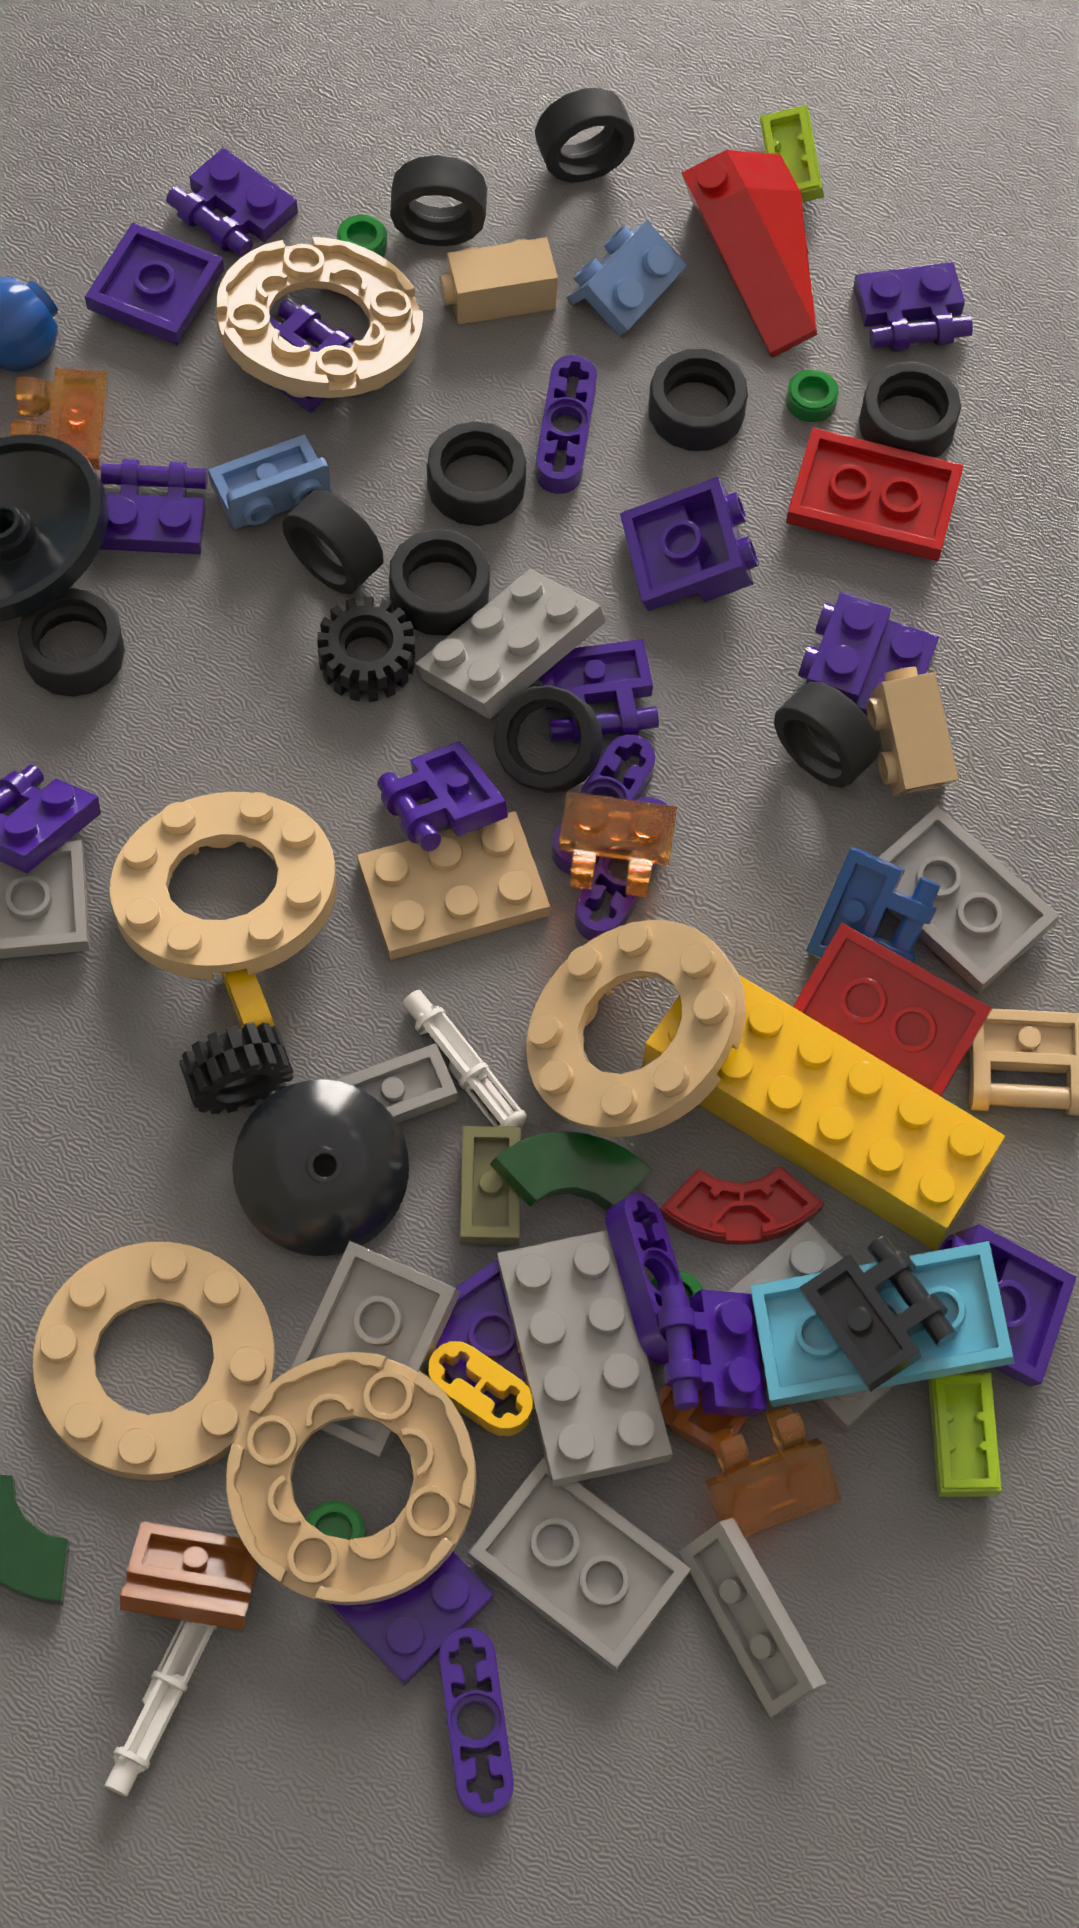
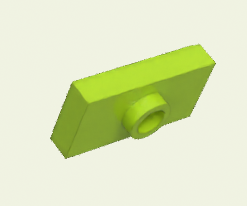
[759,105,824,202]
[928,1373,1002,1497]

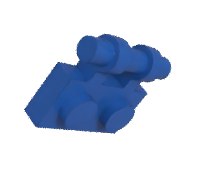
[806,847,941,963]

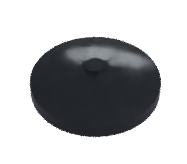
[0,434,109,622]

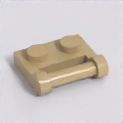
[968,1009,1079,1116]

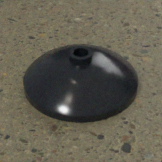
[232,1079,409,1256]

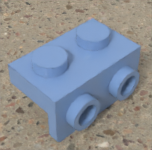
[566,220,687,336]
[208,434,331,530]

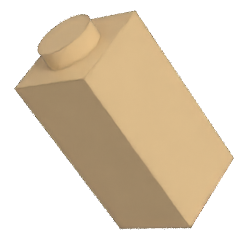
[439,237,558,325]
[866,667,958,797]

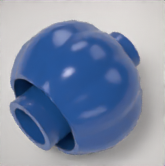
[0,276,58,372]

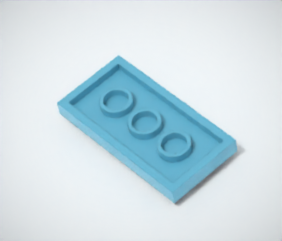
[750,1241,1014,1407]

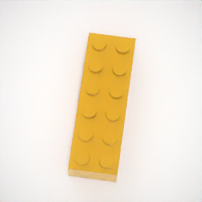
[641,974,1005,1251]

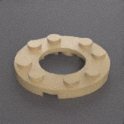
[216,237,423,398]
[110,792,337,980]
[526,920,746,1137]
[32,1242,276,1481]
[226,1352,477,1605]

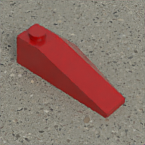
[681,150,818,358]

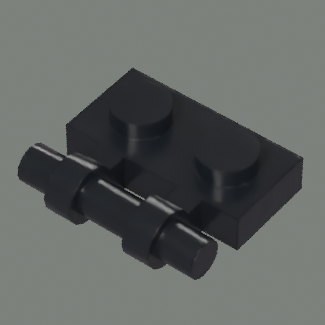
[799,1235,957,1392]

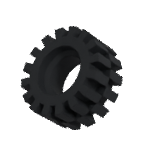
[317,596,415,702]
[179,1022,294,1114]

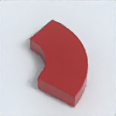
[660,1166,824,1245]

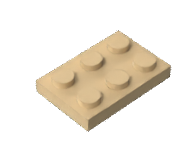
[357,811,550,961]

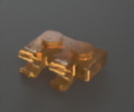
[10,368,108,470]
[558,791,677,898]
[705,1405,842,1537]

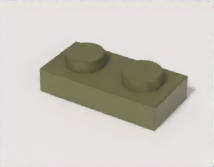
[460,1126,521,1245]

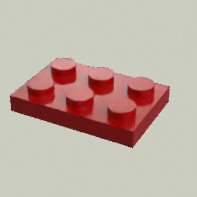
[786,427,964,561]
[793,923,993,1097]

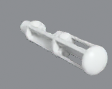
[403,990,527,1128]
[104,1620,218,1797]

